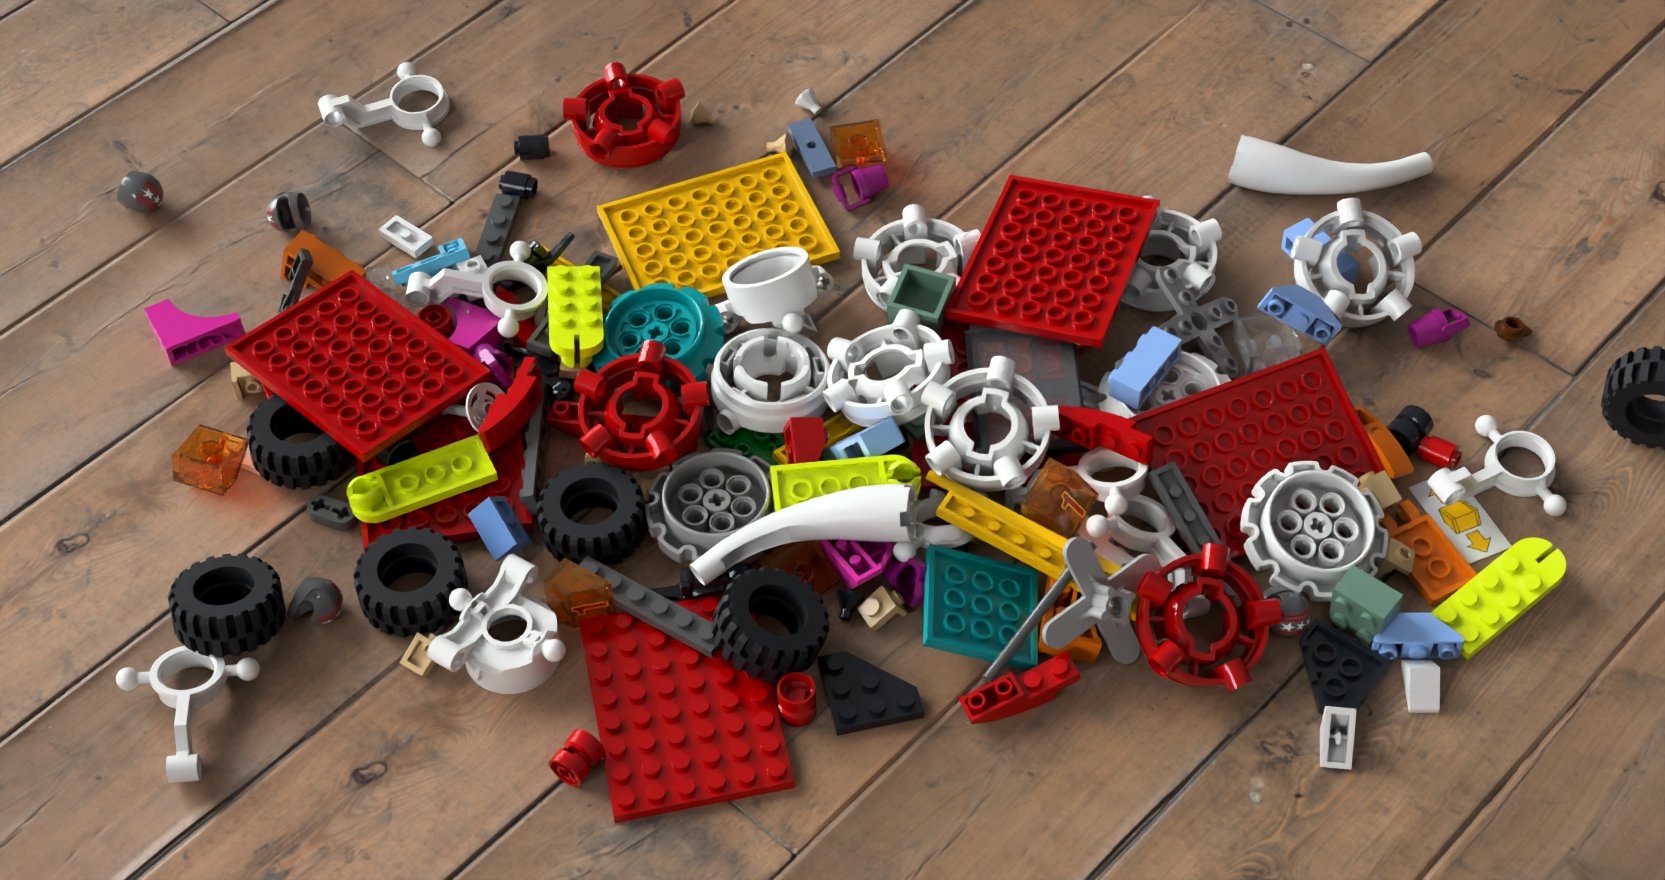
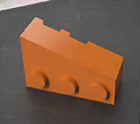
[280,229,367,289]
[1038,575,1102,664]

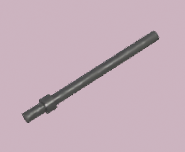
[982,540,1097,683]

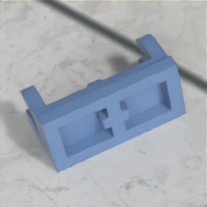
[468,496,532,561]

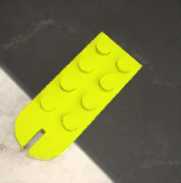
[547,265,604,369]
[346,434,498,523]
[770,455,921,512]
[1430,537,1566,660]

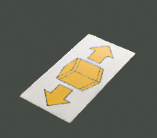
[1408,470,1512,564]

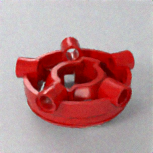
[563,62,685,169]
[574,340,710,472]
[1135,543,1282,692]

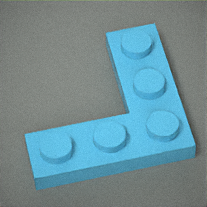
[391,237,470,287]

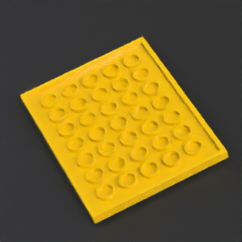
[597,152,840,298]

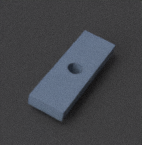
[788,118,837,179]

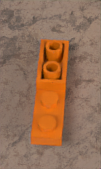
[1354,406,1414,479]

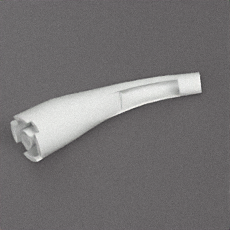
[1228,135,1433,195]
[690,484,917,586]

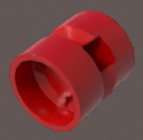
[417,304,454,339]
[777,672,817,727]
[549,729,605,787]

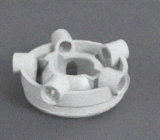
[1122,196,1222,312]
[1291,198,1422,328]
[853,204,981,312]
[822,309,955,428]
[705,328,830,435]
[921,356,1060,492]

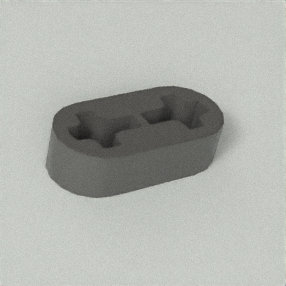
[307,495,358,531]

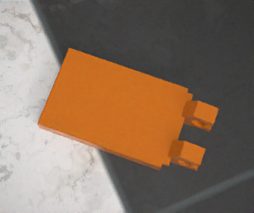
[1379,499,1477,606]

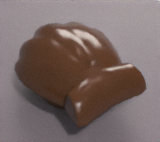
[1494,316,1533,341]

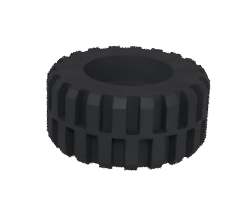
[1601,346,1665,449]
[246,393,355,490]
[537,462,647,568]
[353,527,469,638]
[168,554,286,657]
[711,567,830,682]

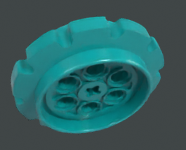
[592,283,726,400]

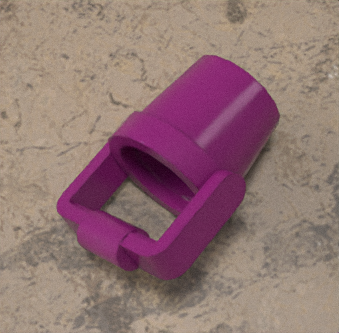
[832,164,889,211]
[1408,308,1470,348]
[471,343,512,392]
[882,554,927,607]

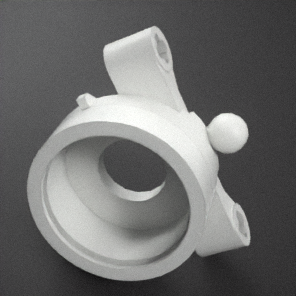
[715,247,834,334]
[427,554,566,694]

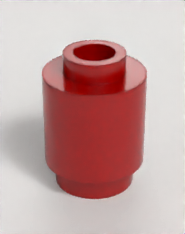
[1417,435,1462,470]

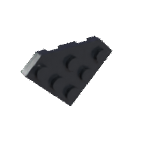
[1299,618,1392,715]
[817,651,924,736]

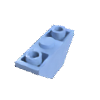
[1257,284,1342,346]
[822,416,905,461]
[1371,613,1464,660]

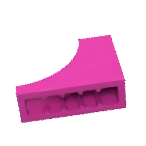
[439,297,508,355]
[144,299,245,366]

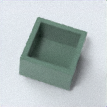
[887,263,956,336]
[1328,565,1403,646]

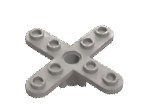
[1155,266,1239,380]
[1042,537,1161,664]

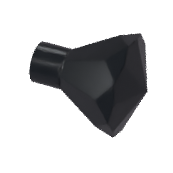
[837,589,864,621]

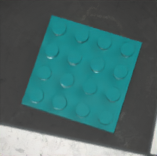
[923,544,1038,670]

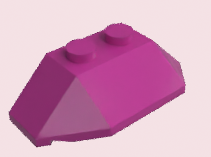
[813,539,894,590]

